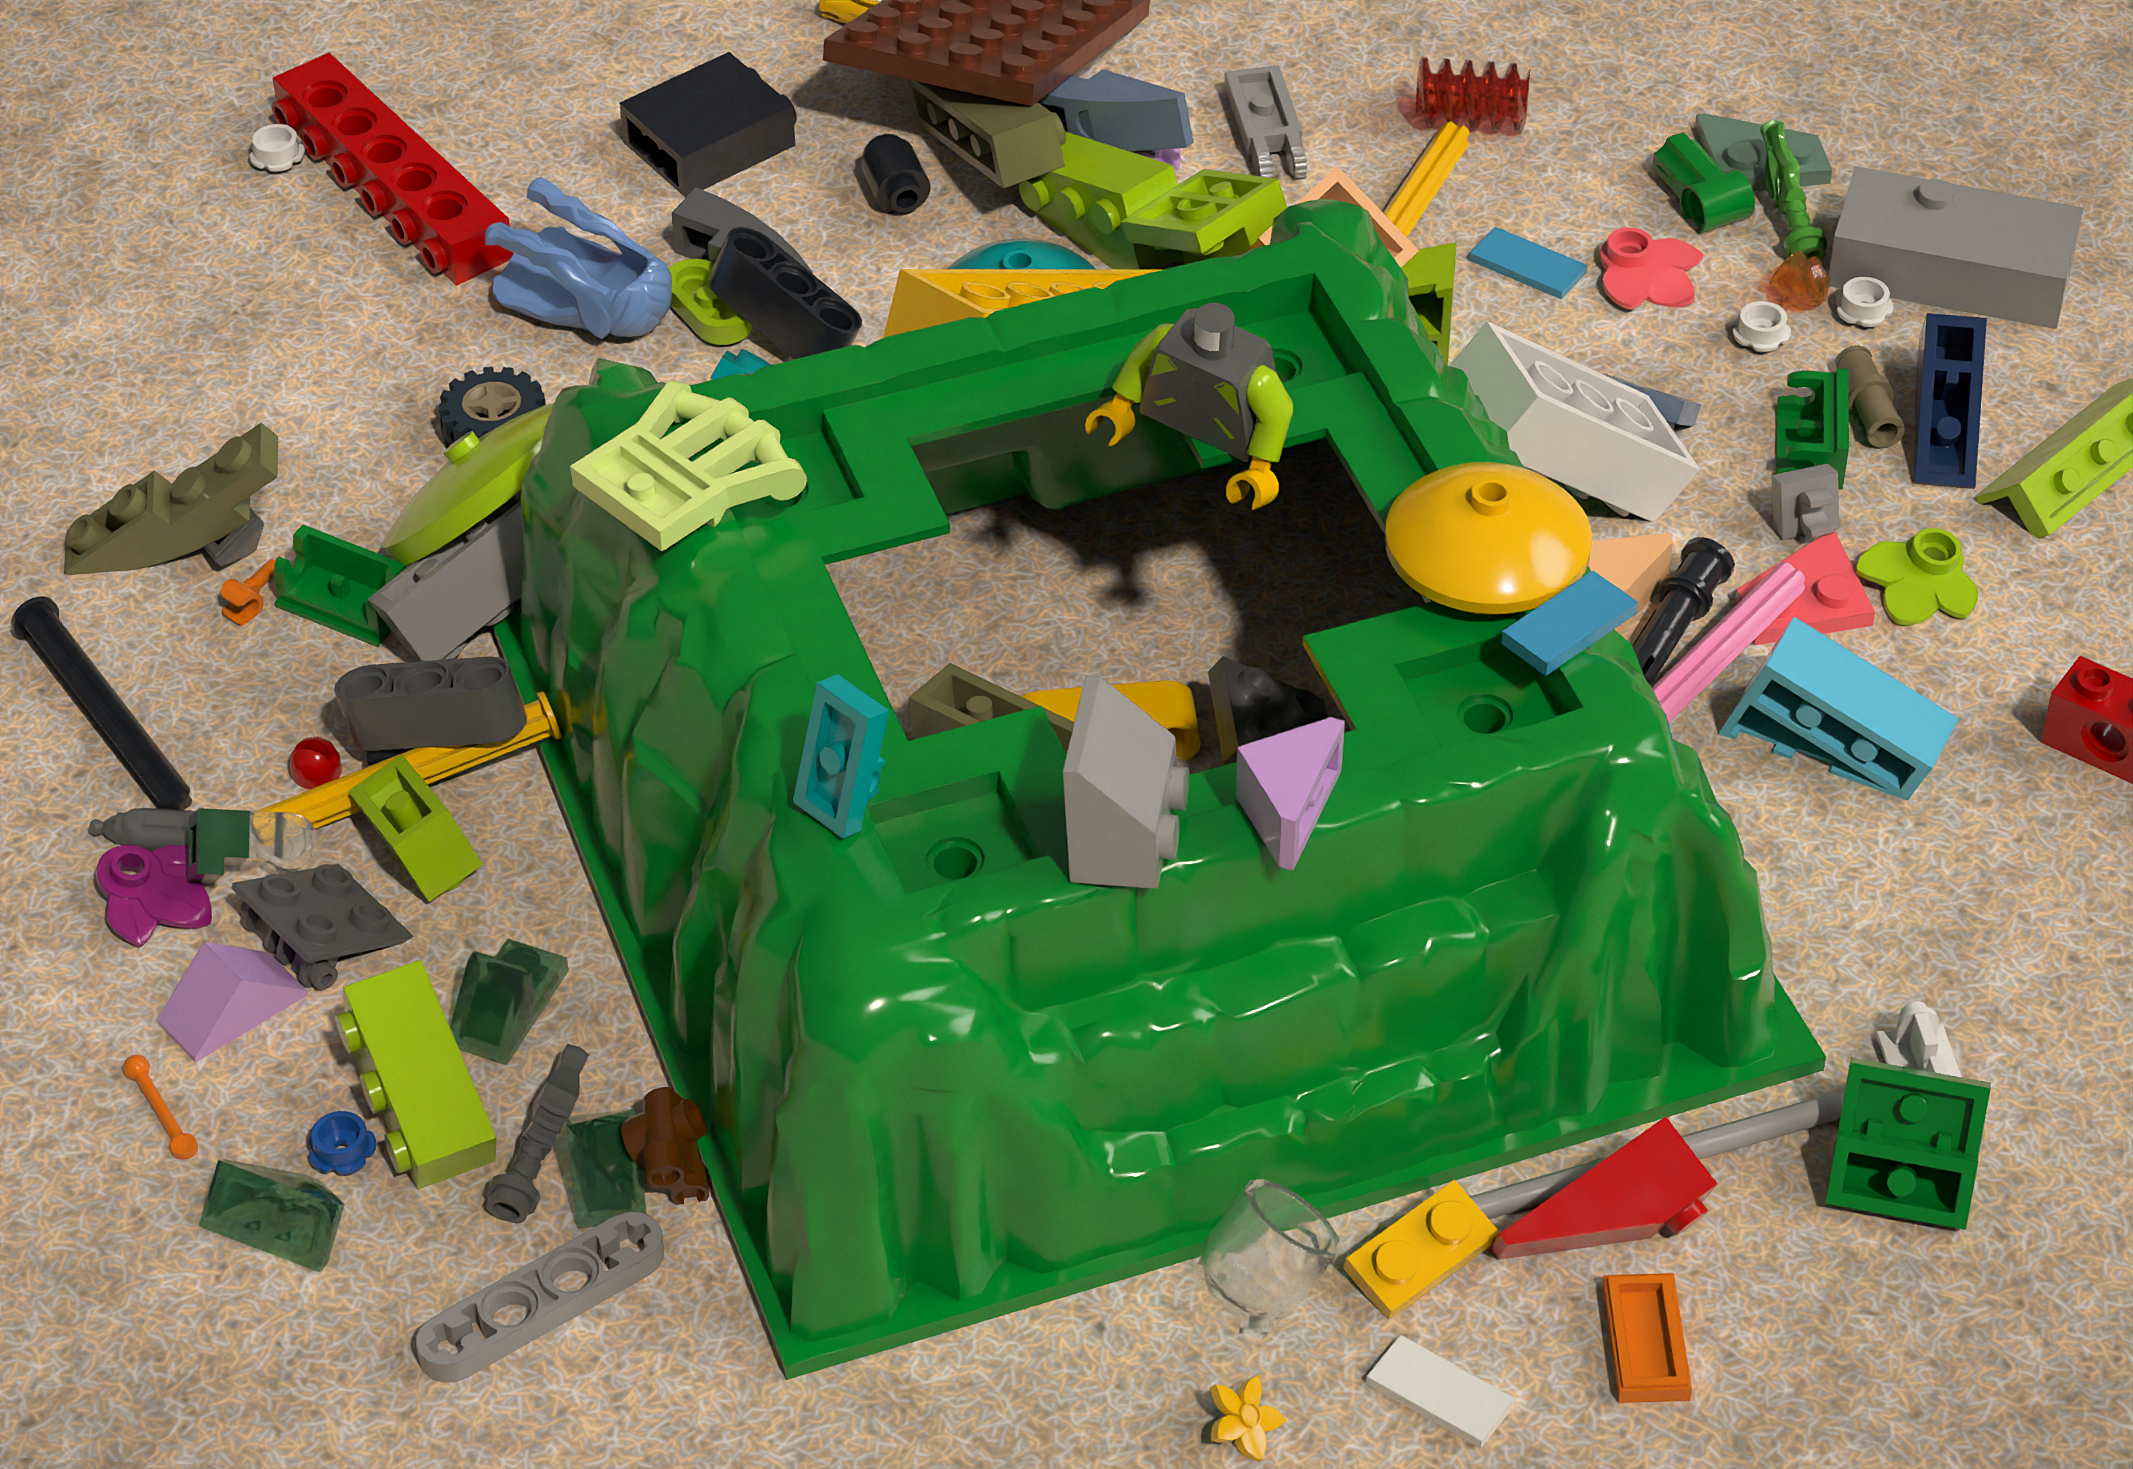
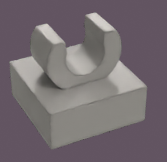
[1771,464,1839,540]

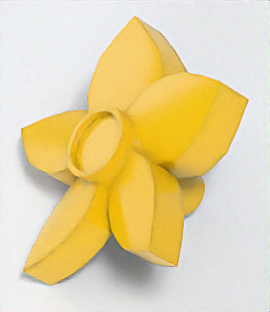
[1209,1374,1287,1462]

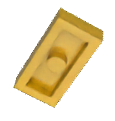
[1343,1179,1500,1320]

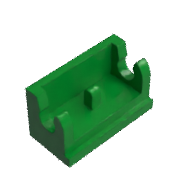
[1776,368,1849,490]
[274,524,406,647]

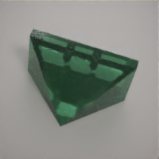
[566,1108,647,1229]
[199,1159,345,1272]

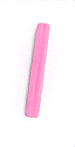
[1652,562,1805,723]

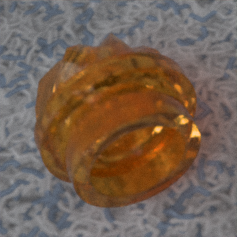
[1769,251,1830,311]

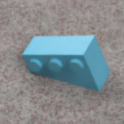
[1718,617,1959,800]

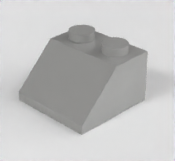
[1063,675,1189,889]

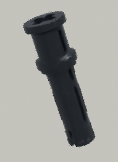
[1632,537,1735,687]

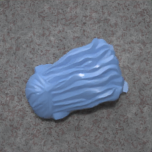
[485,177,672,339]

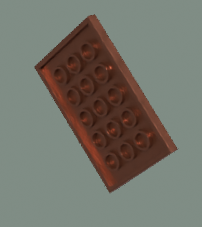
[823,0,1150,106]

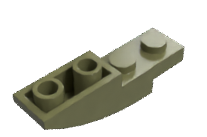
[64,423,278,575]

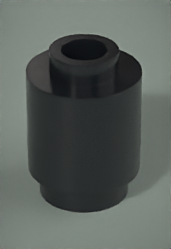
[861,134,931,214]

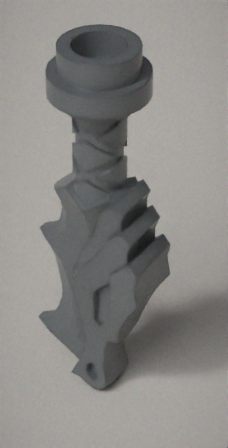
[487,1044,590,1224]

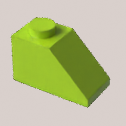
[348,754,483,902]

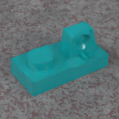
[793,674,889,838]

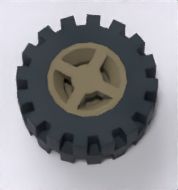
[439,366,546,449]

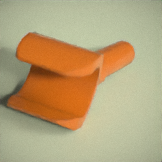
[221,559,275,626]

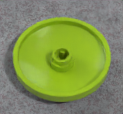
[382,403,554,566]

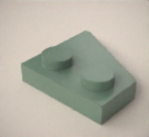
[1695,113,1832,192]

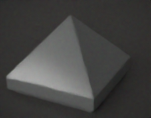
[204,507,264,566]

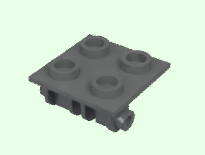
[231,864,414,990]

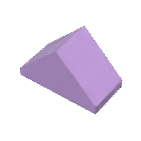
[1236,717,1345,871]
[157,942,308,1063]

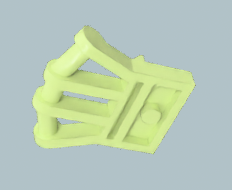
[570,380,807,551]

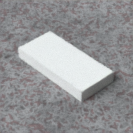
[1366,1335,1515,1448]

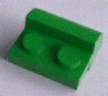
[1825,1057,1991,1230]

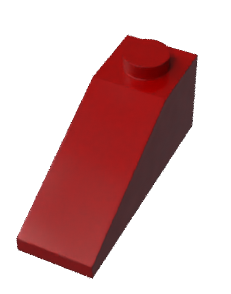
[1489,1116,1718,1260]

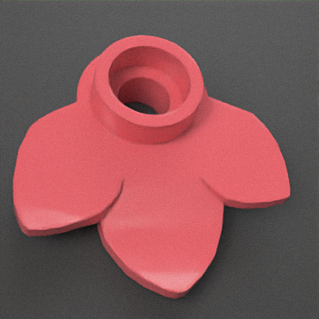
[1600,227,1704,309]

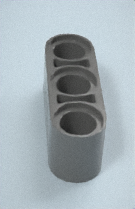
[334,656,528,751]

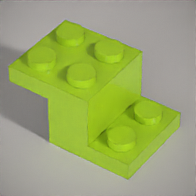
[1121,169,1288,264]

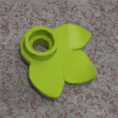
[1855,528,1978,626]

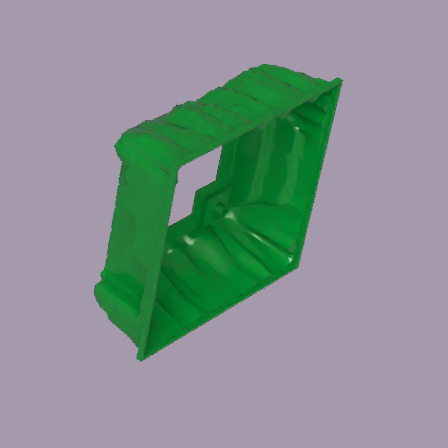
[490,199,1826,1380]

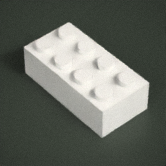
[1449,321,1700,522]

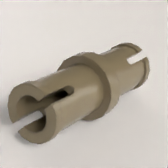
[1835,345,1905,448]

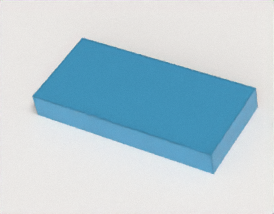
[1469,227,1588,300]
[1501,570,1638,676]

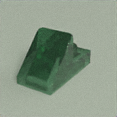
[450,938,569,1066]

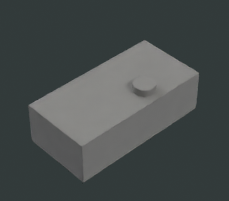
[1827,166,2084,329]

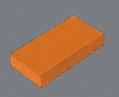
[1602,1273,1692,1403]

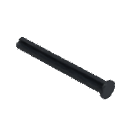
[11,596,192,810]

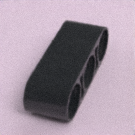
[707,227,862,359]

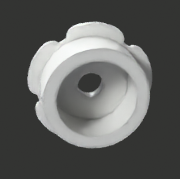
[249,124,305,172]
[1836,277,1893,327]
[1733,301,1791,352]

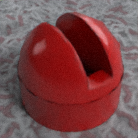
[289,736,342,789]

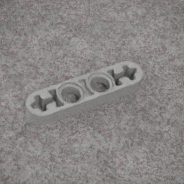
[416,1212,664,1383]

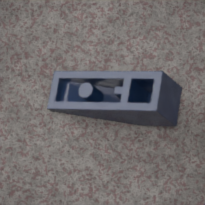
[1914,313,1987,489]

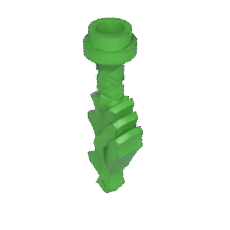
[1760,120,1828,266]

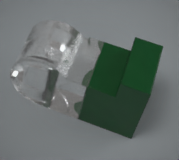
[187,808,318,883]

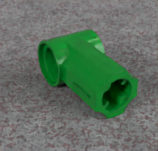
[1652,132,1755,234]

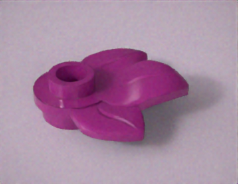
[96,845,212,947]

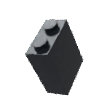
[619,52,797,198]

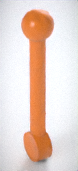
[123,1054,198,1160]

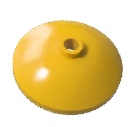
[1385,462,1592,614]

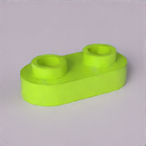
[669,259,753,345]

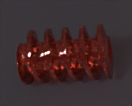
[1415,56,1530,134]

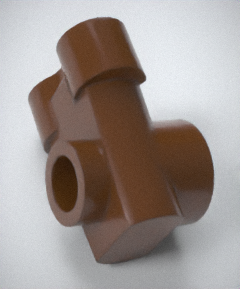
[621,1087,709,1205]

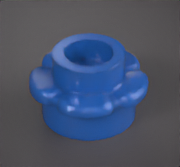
[308,1111,376,1175]

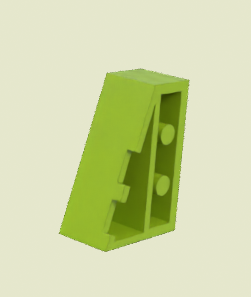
[335,960,497,1190]

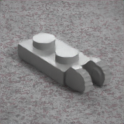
[1224,65,1308,180]

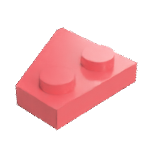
[1735,532,1875,645]

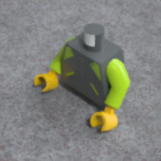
[1085,303,1293,510]

